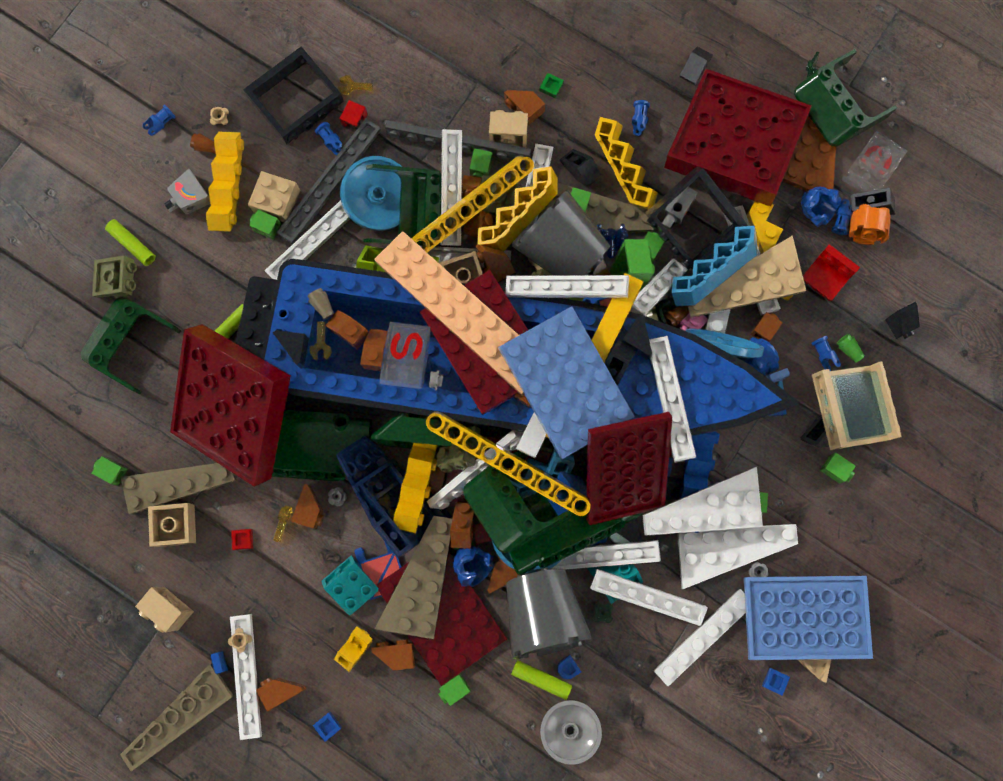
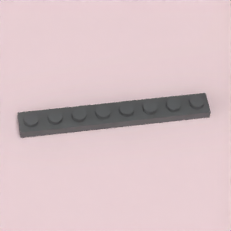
[277,118,381,244]
[385,120,531,163]

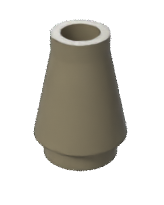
[307,288,334,320]

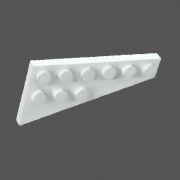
[643,467,763,535]
[678,524,798,589]

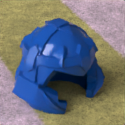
[801,187,841,227]
[739,337,779,376]
[453,546,494,587]

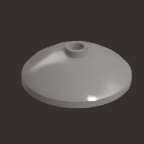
[540,700,602,764]

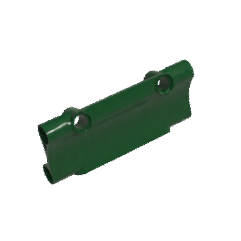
[272,410,372,481]
[509,469,643,576]

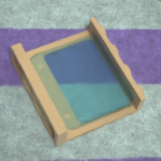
[812,362,902,450]

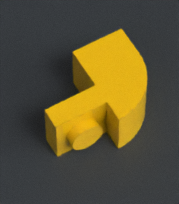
[334,627,373,672]

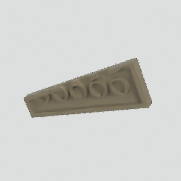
[120,463,238,514]
[120,664,234,771]

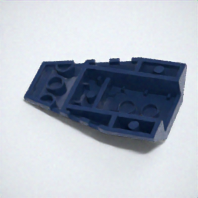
[336,436,452,558]

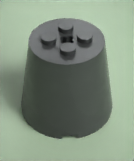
[513,190,610,276]
[506,568,592,659]

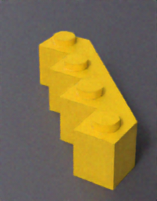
[595,117,658,210]
[206,132,244,232]
[478,166,558,252]
[746,201,793,301]
[393,443,438,533]

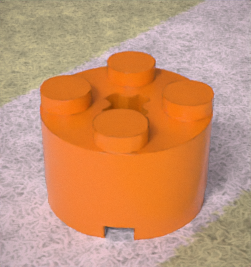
[849,204,891,245]

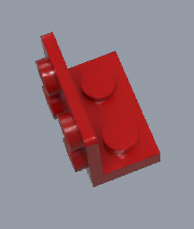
[803,244,860,301]

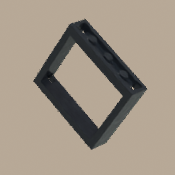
[243,46,344,145]
[645,166,748,270]

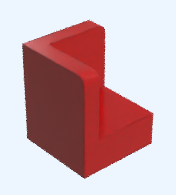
[339,100,368,127]

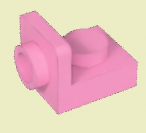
[679,314,708,331]

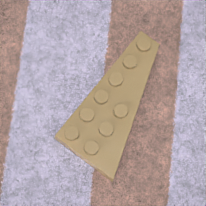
[688,236,806,318]

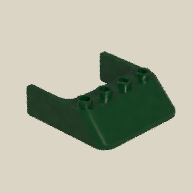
[794,49,897,147]
[363,164,442,246]
[81,297,181,394]
[371,413,456,452]
[463,451,573,553]

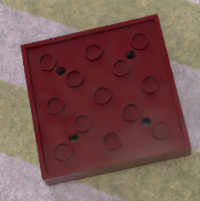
[664,69,812,207]
[170,324,291,487]

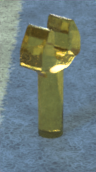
[338,75,373,95]
[310,321,332,360]
[273,505,293,542]

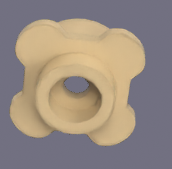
[210,107,229,125]
[228,628,252,653]

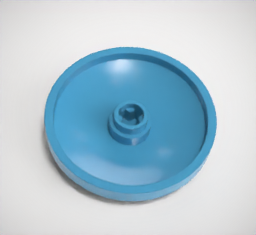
[340,156,402,231]
[686,328,764,358]

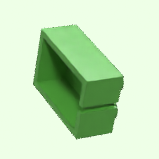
[610,239,655,292]

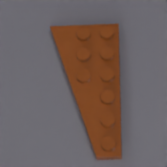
[782,116,836,192]

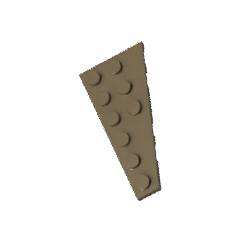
[375,516,452,639]

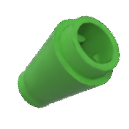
[837,334,865,363]

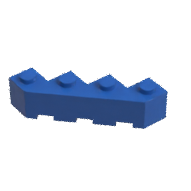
[679,431,720,533]

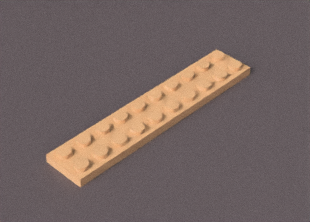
[374,231,524,395]

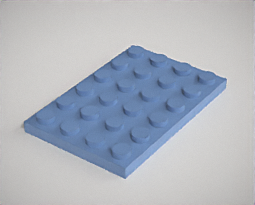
[498,306,634,459]
[744,576,873,660]

